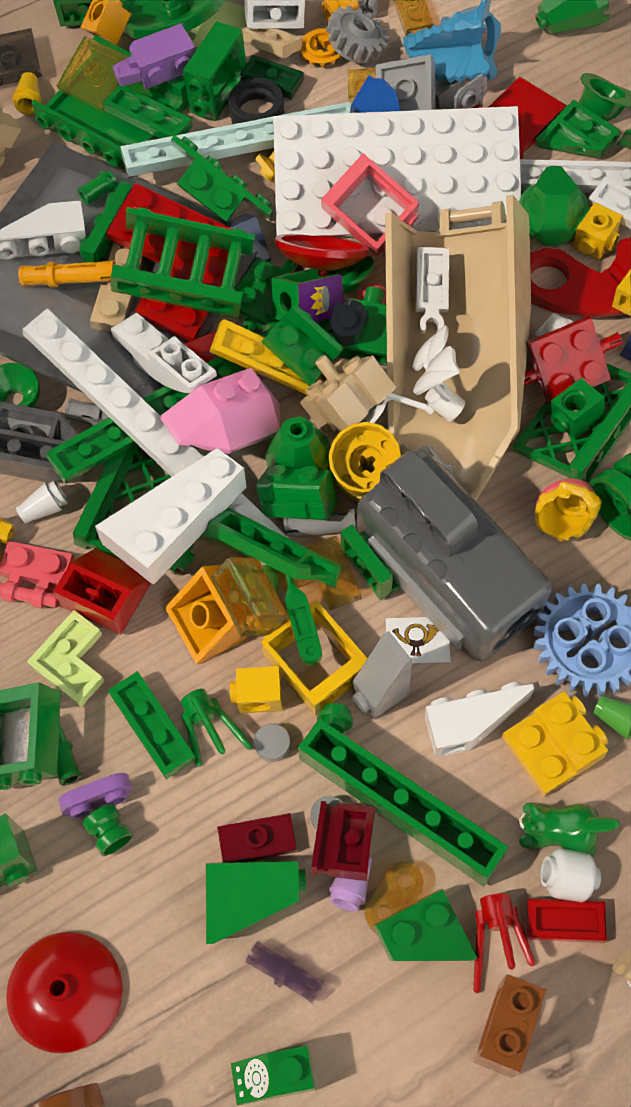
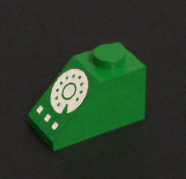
[231,1046,316,1106]

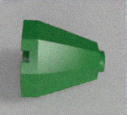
[535,0,610,33]
[265,416,332,473]

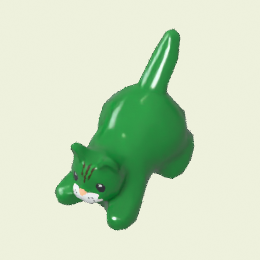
[519,803,620,856]

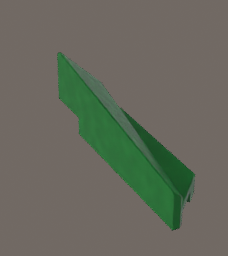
[198,508,342,588]

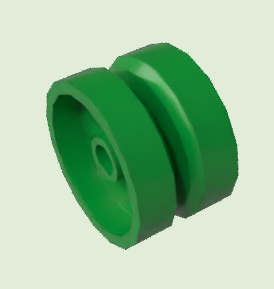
[590,453,631,541]

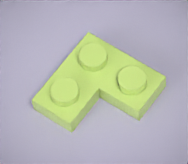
[27,610,104,707]

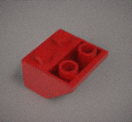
[53,548,152,635]

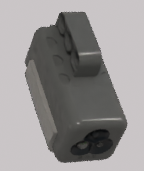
[357,450,552,661]

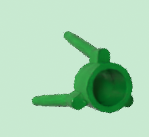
[181,688,253,767]

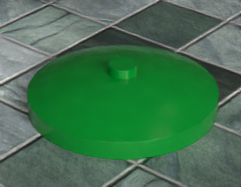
[121,0,225,39]

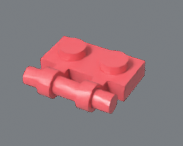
[0,541,75,609]

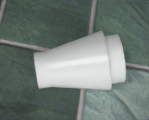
[16,480,69,524]

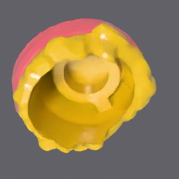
[535,479,602,542]

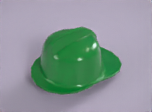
[579,73,631,121]

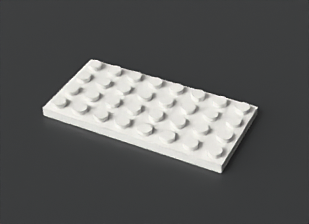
[273,106,521,238]

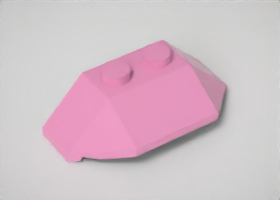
[160,368,280,454]

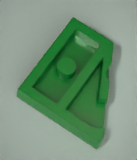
[536,99,620,158]
[373,889,477,961]

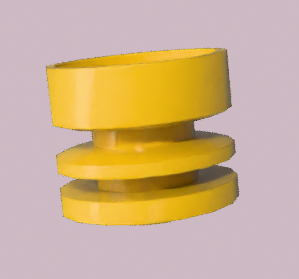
[329,422,401,503]

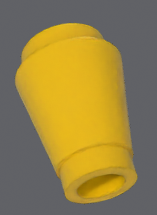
[12,72,42,115]

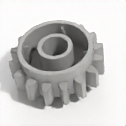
[326,5,389,63]

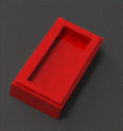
[527,899,607,943]

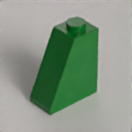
[206,861,306,944]

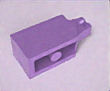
[113,23,196,89]

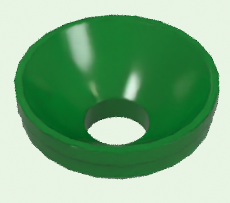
[0,363,40,408]

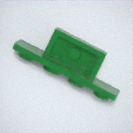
[171,135,273,223]

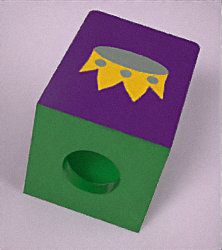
[271,269,343,322]

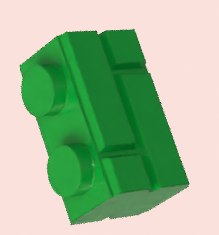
[256,465,337,520]

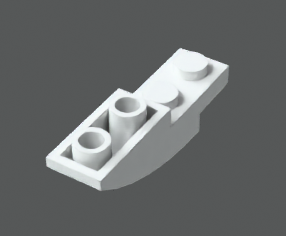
[111,313,217,393]

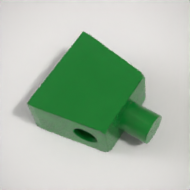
[337,287,387,366]

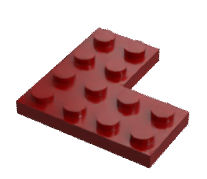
[107,183,232,342]

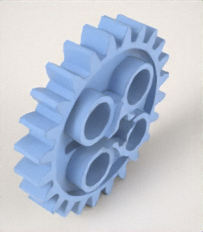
[533,583,631,697]

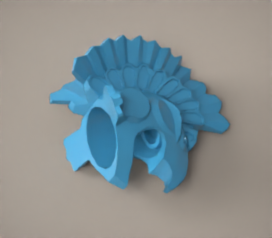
[403,0,501,83]

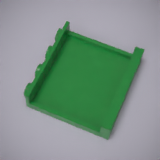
[31,35,189,171]

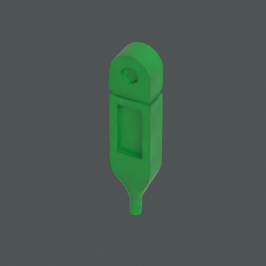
[285,575,322,666]

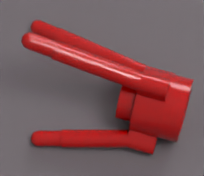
[473,893,535,993]

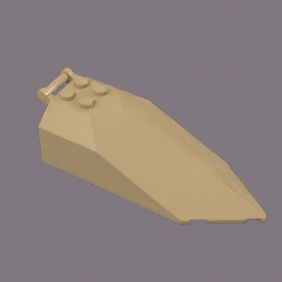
[385,195,531,501]

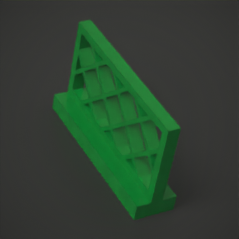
[513,363,631,483]
[73,444,201,559]

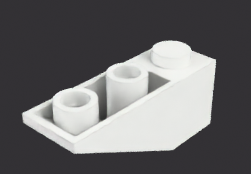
[0,200,86,260]
[425,682,534,758]

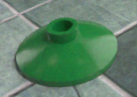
[318,256,375,293]

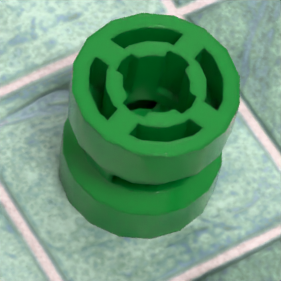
[82,804,133,856]

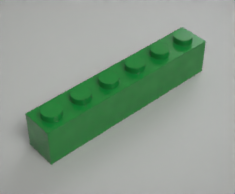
[298,718,509,887]

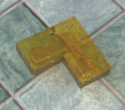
[276,536,362,611]

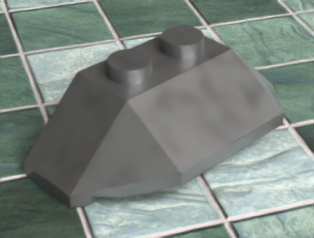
[0,401,77,483]

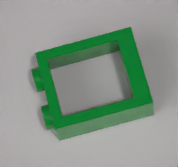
[183,21,246,122]

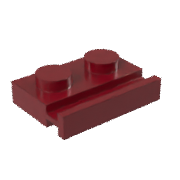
[311,801,375,881]

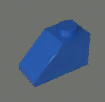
[350,75,401,113]

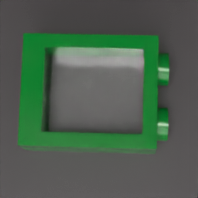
[0,682,61,790]

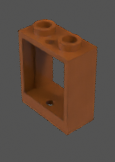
[473,974,547,1078]

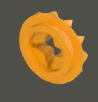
[300,28,342,68]

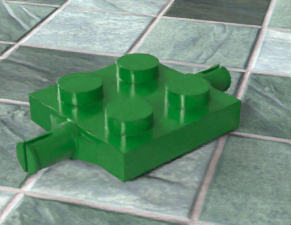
[235,257,298,332]

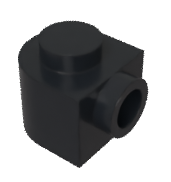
[331,299,369,346]

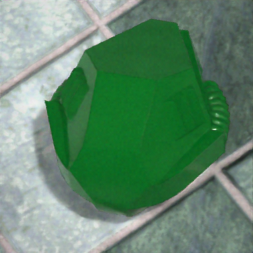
[519,166,590,246]

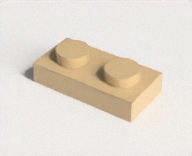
[242,27,302,59]

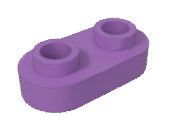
[58,773,133,820]

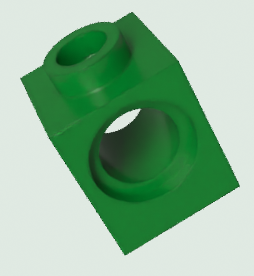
[551,378,605,440]

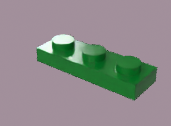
[103,85,193,139]
[79,181,132,263]
[107,671,196,780]

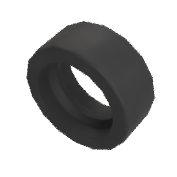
[228,78,285,124]

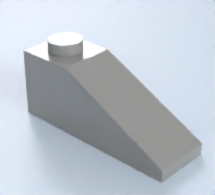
[352,631,412,719]

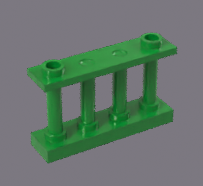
[110,207,255,318]

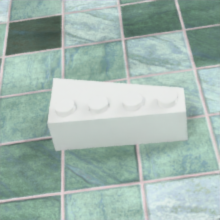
[95,448,247,585]

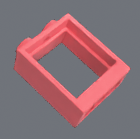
[321,153,419,257]

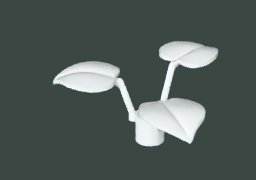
[359,325,465,423]

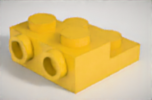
[502,691,608,797]

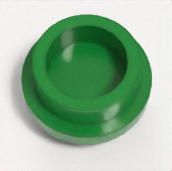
[317,703,353,733]

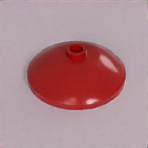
[275,234,369,276]
[6,932,123,1054]

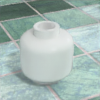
[540,848,601,902]

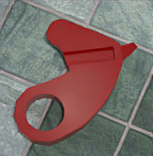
[530,238,631,317]

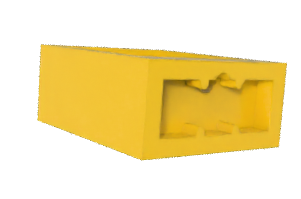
[261,600,368,716]

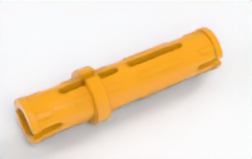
[18,260,116,288]

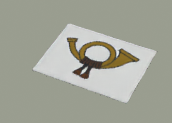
[385,617,451,664]

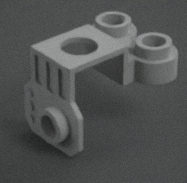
[435,74,487,110]

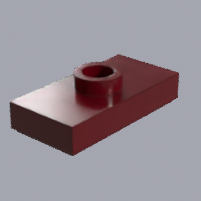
[217,813,297,862]

